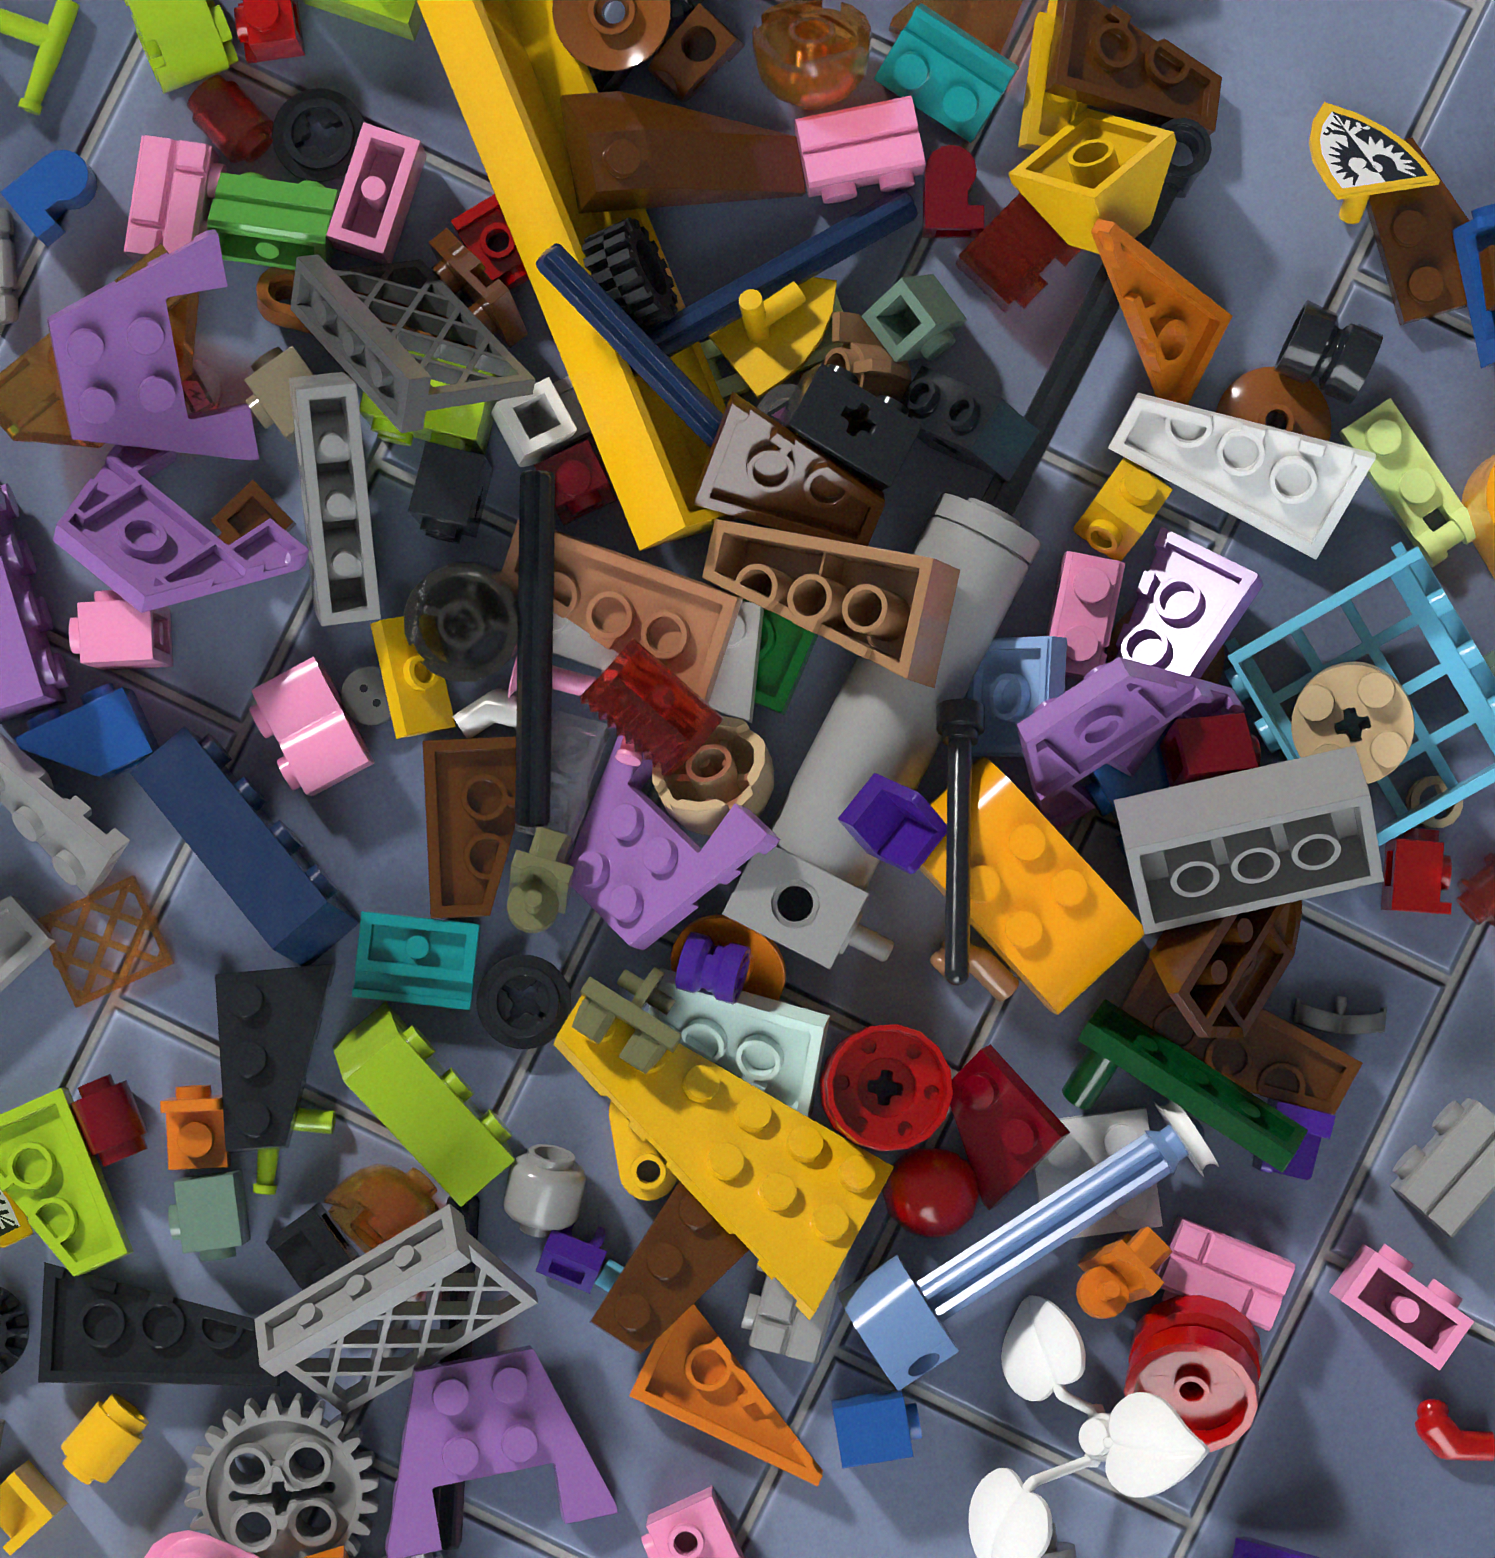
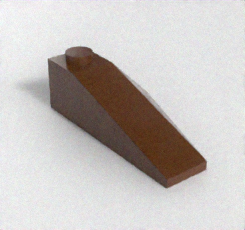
[560,91,806,214]

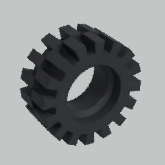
[582,217,678,331]

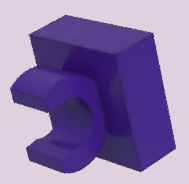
[535,1223,607,1294]

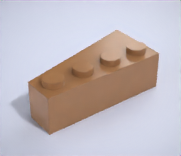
[702,519,960,688]

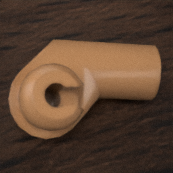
[930,940,1019,1001]

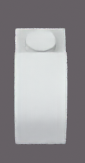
[491,376,592,467]

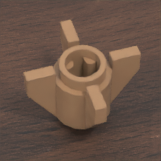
[800,311,912,433]

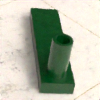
[1062,999,1308,1173]

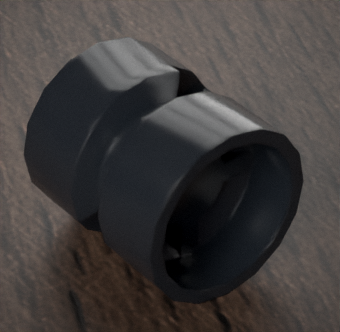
[1274,300,1383,405]

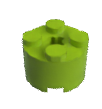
[124,0,239,94]

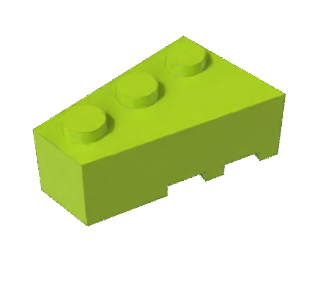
[332,1001,515,1207]

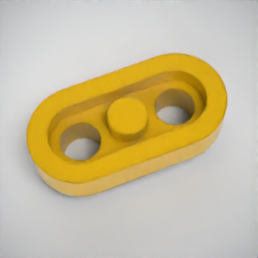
[609,1101,677,1201]

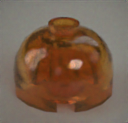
[752,0,871,110]
[324,1164,440,1253]

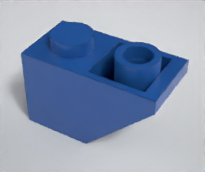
[14,683,159,779]

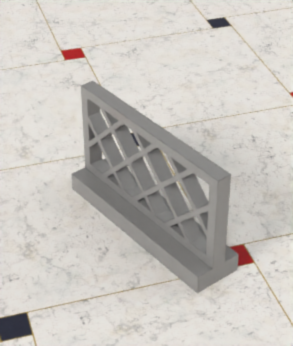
[254,1204,538,1414]

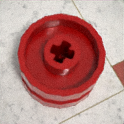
[1124,1295,1262,1452]

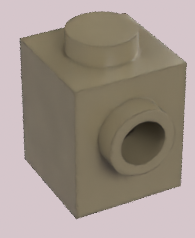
[244,345,314,445]

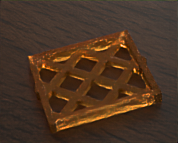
[37,875,174,1008]

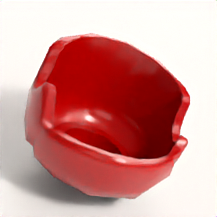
[882,1148,980,1238]

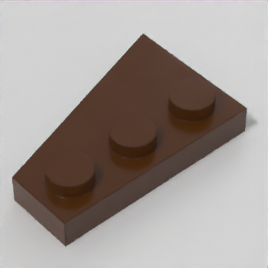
[1045,0,1222,136]
[1366,138,1469,326]
[694,392,885,546]
[423,737,516,919]

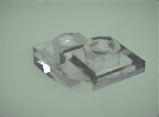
[515,709,610,847]

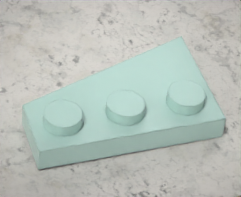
[648,968,830,1118]

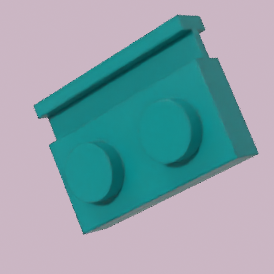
[873,3,1020,143]
[352,911,481,1010]

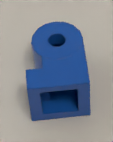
[0,150,97,247]

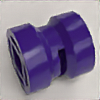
[675,931,751,1005]

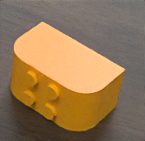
[919,756,1144,1015]

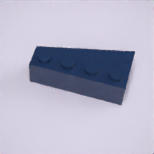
[130,726,360,966]

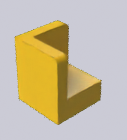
[0,1459,68,1556]

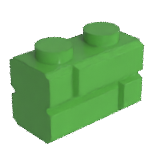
[207,172,339,270]

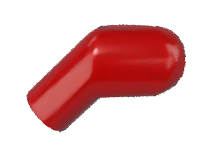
[1415,1399,1495,1461]

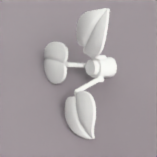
[968,1295,1210,1558]

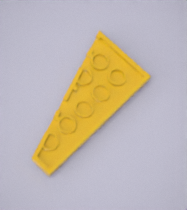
[553,995,894,1321]

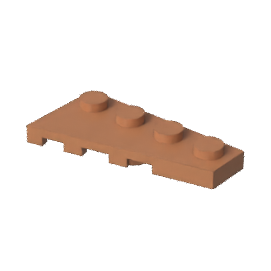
[500,520,743,712]

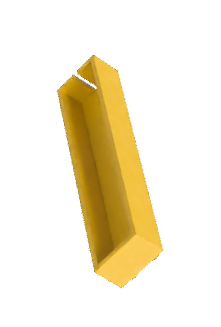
[417,0,738,551]

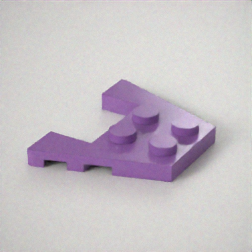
[47,229,259,461]
[53,444,309,613]
[1016,657,1245,831]
[568,711,781,951]
[385,1345,618,1558]

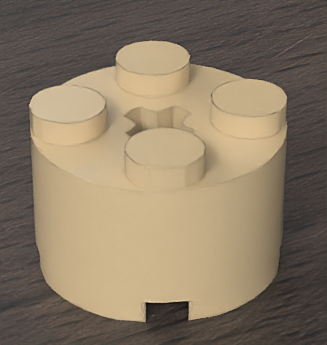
[1291,661,1414,784]

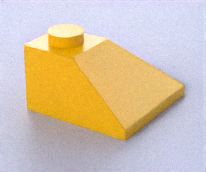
[1008,108,1177,254]

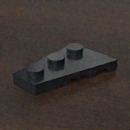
[215,964,336,1153]

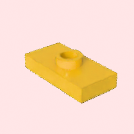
[370,612,456,739]

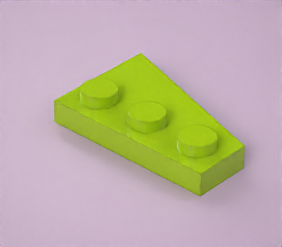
[0,1087,134,1276]

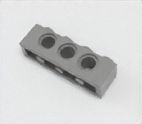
[289,372,381,626]

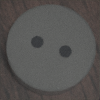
[341,666,391,726]

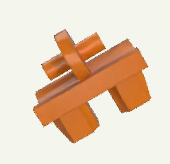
[1076,1226,1173,1319]

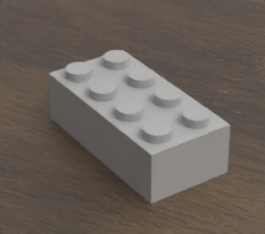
[1114,745,1384,935]

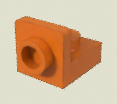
[160,1085,231,1170]

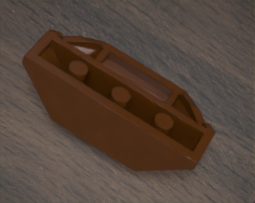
[1149,900,1302,1038]

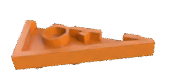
[1091,219,1233,405]
[629,1304,823,1486]

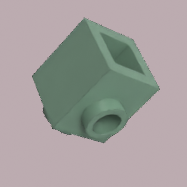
[861,274,967,362]
[168,1169,251,1261]

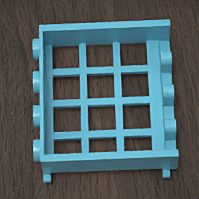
[1224,542,1495,846]

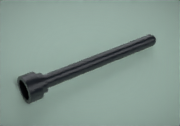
[936,699,985,986]

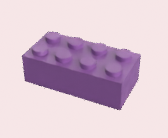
[0,483,70,723]

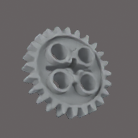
[184,1392,380,1558]

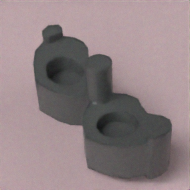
[1293,996,1387,1034]

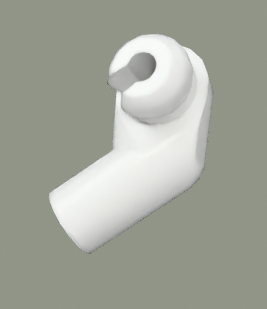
[453,688,517,739]

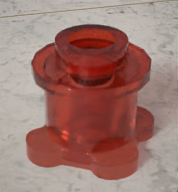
[1456,852,1495,926]

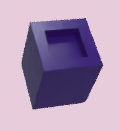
[838,773,947,874]
[1252,1098,1336,1180]

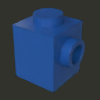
[831,1389,922,1469]

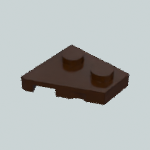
[428,228,528,348]

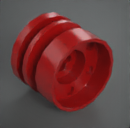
[819,1024,953,1151]

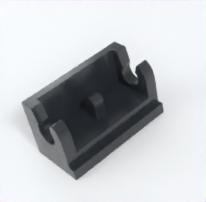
[266,1202,360,1291]

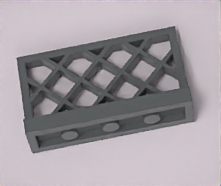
[290,254,535,433]

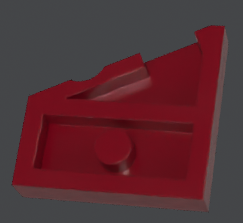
[950,1044,1070,1210]

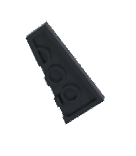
[38,1262,280,1386]

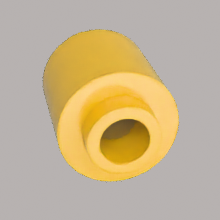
[61,1393,149,1485]

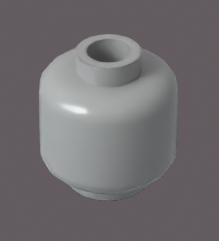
[503,1144,586,1238]

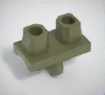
[507,827,574,933]
[572,967,682,1074]

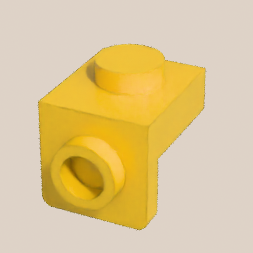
[1073,457,1173,562]

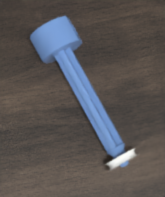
[837,1100,1219,1391]

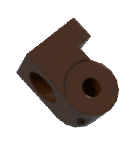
[648,3,745,103]

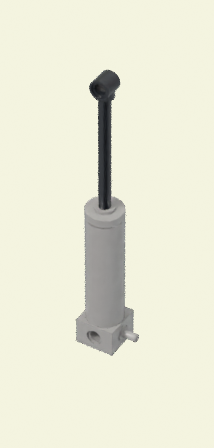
[722,118,1212,969]

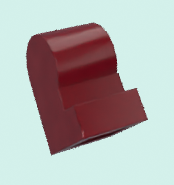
[923,145,984,238]

